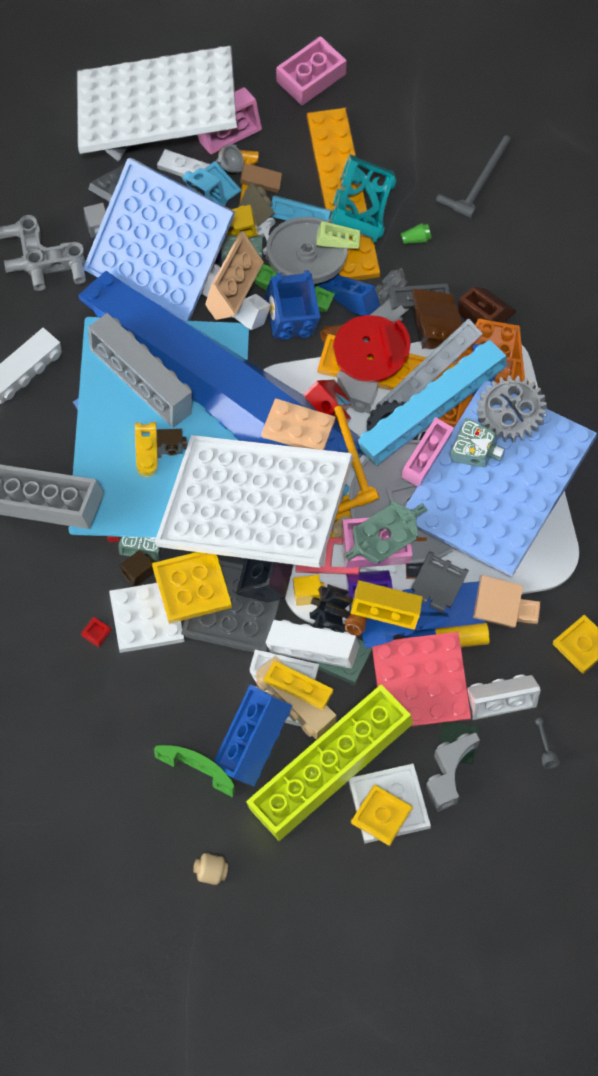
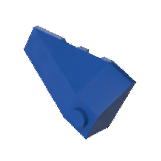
[362,612,450,649]

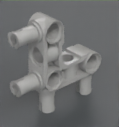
[0,215,86,291]

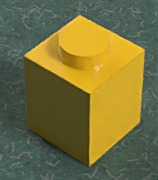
[293,575,325,606]

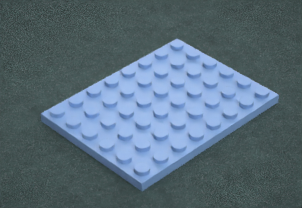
[405,380,597,577]

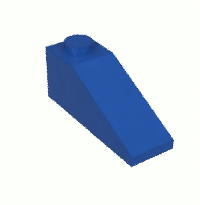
[317,275,380,316]

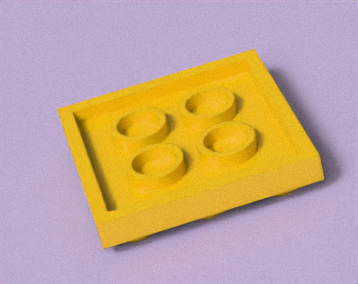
[152,552,232,624]

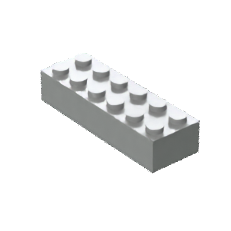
[88,313,192,428]
[0,465,104,529]

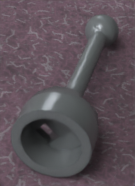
[535,717,560,769]

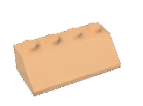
[205,231,264,320]

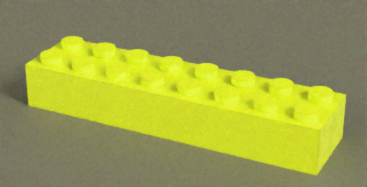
[246,685,413,841]

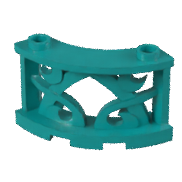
[330,154,396,243]

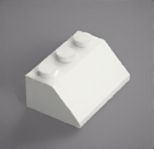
[467,674,541,720]

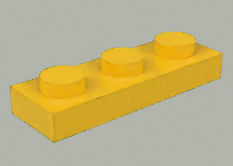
[264,660,333,711]

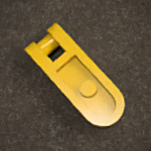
[135,422,158,477]

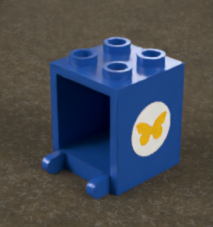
[265,270,320,340]

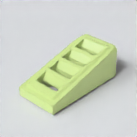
[316,221,360,249]

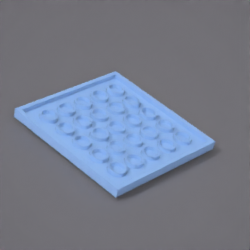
[84,158,236,321]

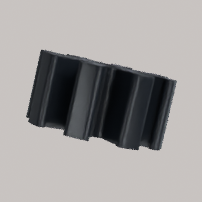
[309,584,353,631]

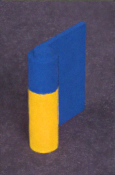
[402,581,489,647]

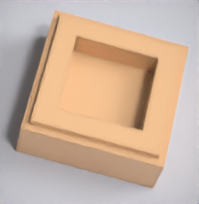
[517,599,540,624]

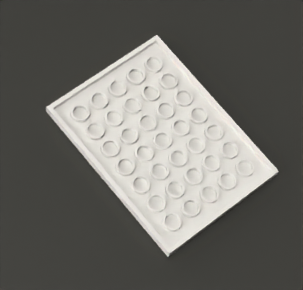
[78,46,237,153]
[155,435,353,568]

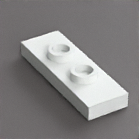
[157,149,210,177]

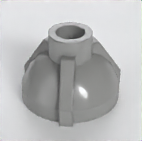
[216,144,243,173]

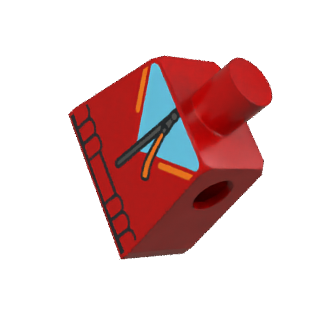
[303,379,351,423]

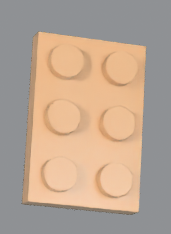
[261,398,336,450]

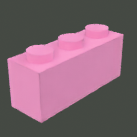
[401,417,454,487]

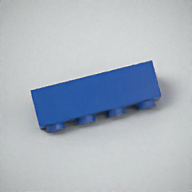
[214,684,293,786]

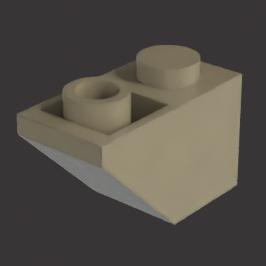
[239,181,275,227]

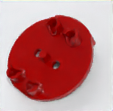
[333,315,410,382]

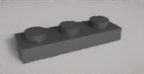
[388,283,450,309]

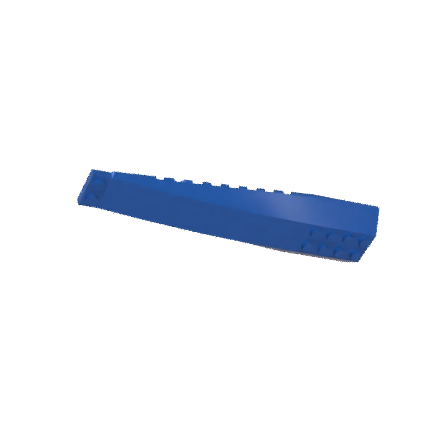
[79,270,364,459]

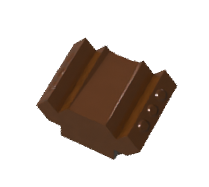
[412,289,462,349]

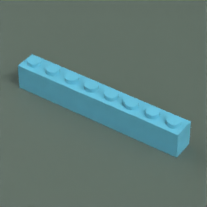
[358,340,508,466]

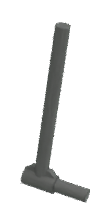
[436,135,511,218]

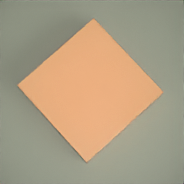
[473,575,523,628]

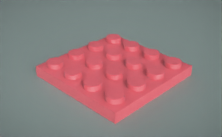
[372,632,471,727]

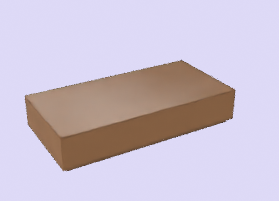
[240,163,282,193]

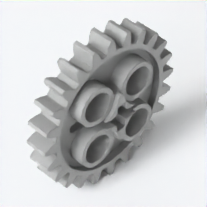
[477,375,547,442]

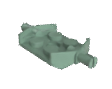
[343,501,427,564]

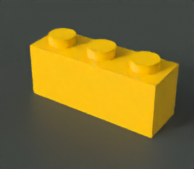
[350,580,423,630]

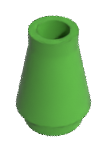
[401,223,432,244]

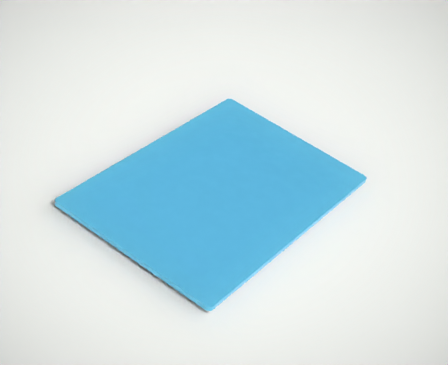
[69,317,249,538]

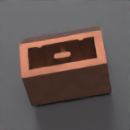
[458,287,516,325]

